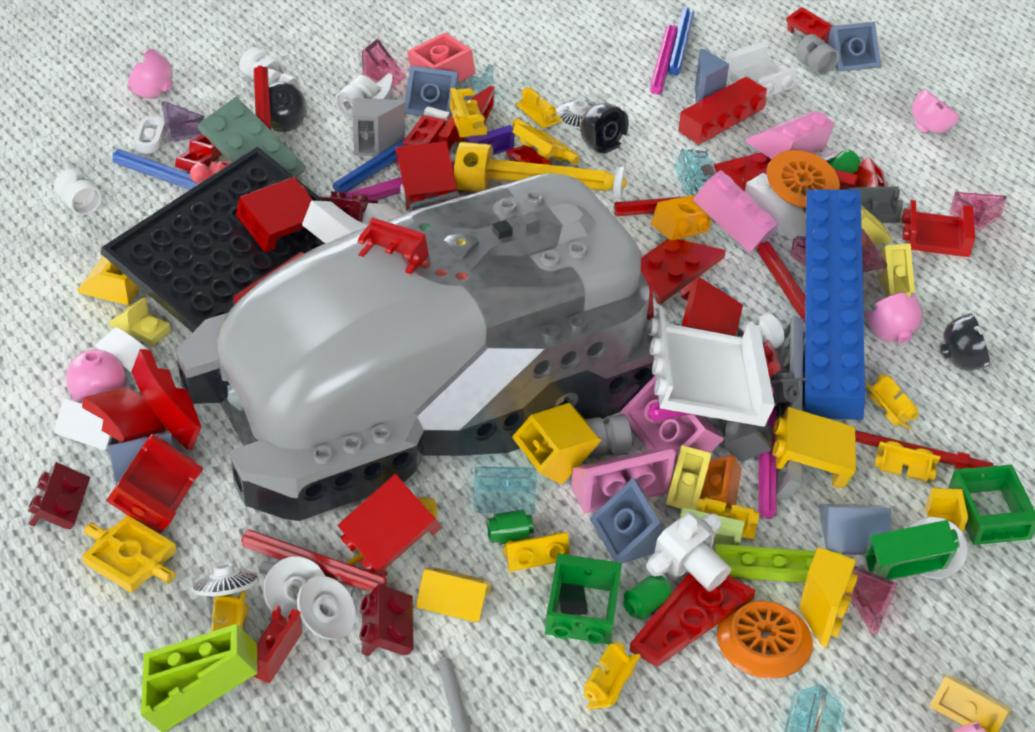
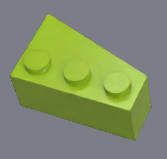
[141,624,257,732]

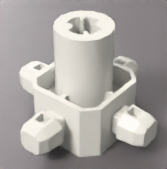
[646,512,731,591]

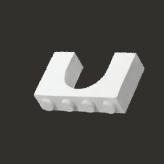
[302,201,401,243]

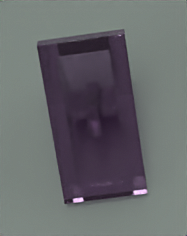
[161,101,205,142]

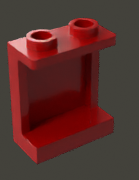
[396,141,457,210]
[236,177,313,253]
[902,200,975,257]
[681,277,743,336]
[106,434,203,534]
[337,474,442,577]

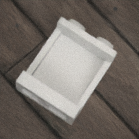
[725,41,797,97]

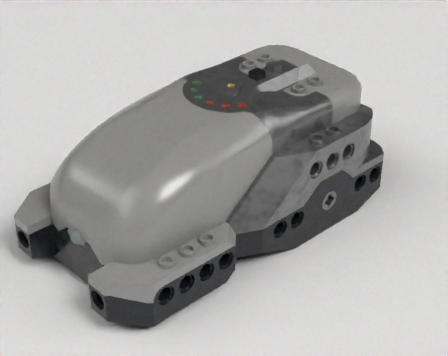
[176,173,655,521]

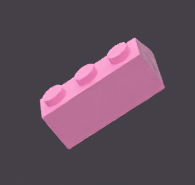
[746,111,835,159]
[693,170,778,253]
[620,375,724,470]
[571,448,676,514]

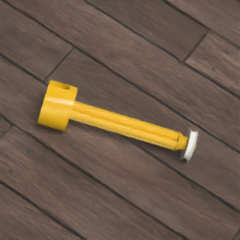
[454,142,627,201]

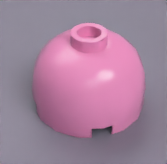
[127,49,174,98]
[912,89,961,134]
[864,292,923,344]
[66,349,127,401]

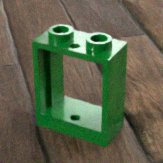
[948,465,1035,545]
[864,520,960,583]
[545,553,622,644]

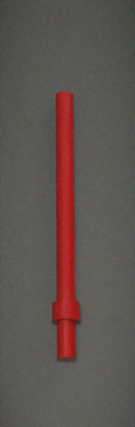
[855,430,994,470]

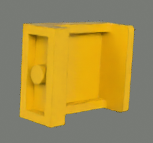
[773,407,856,488]

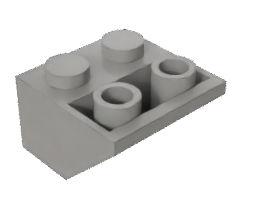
[353,98,405,156]

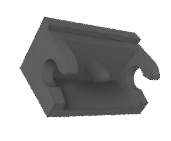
[848,186,903,223]

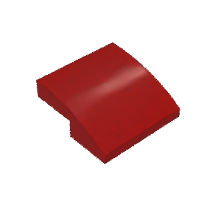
[82,387,167,443]

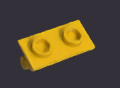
[515,87,563,129]
[865,374,919,430]
[874,441,940,482]
[696,497,760,540]
[502,532,570,572]
[211,590,249,632]
[583,641,641,710]

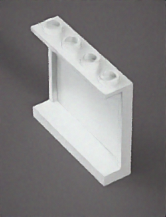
[647,307,775,427]

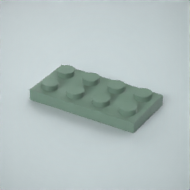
[198,96,306,178]

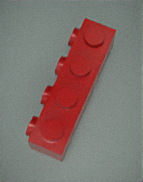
[678,77,767,145]

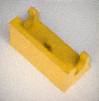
[450,88,487,137]

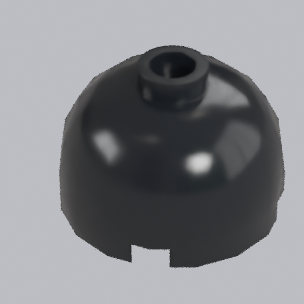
[269,82,307,132]
[580,103,629,154]
[939,313,990,371]

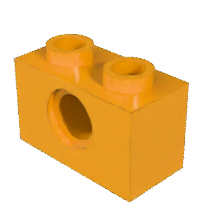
[651,195,712,240]

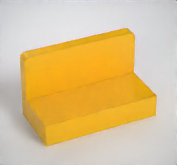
[416,566,493,622]
[929,674,1013,732]

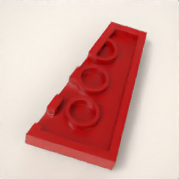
[629,573,756,667]

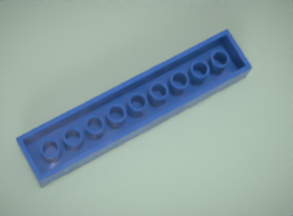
[804,190,865,420]

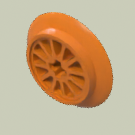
[767,150,840,208]
[717,600,813,679]

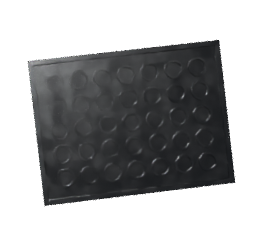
[101,146,325,333]

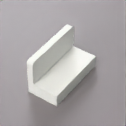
[54,398,112,450]

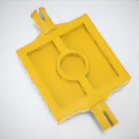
[512,118,580,165]
[82,515,177,593]

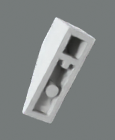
[745,173,806,243]

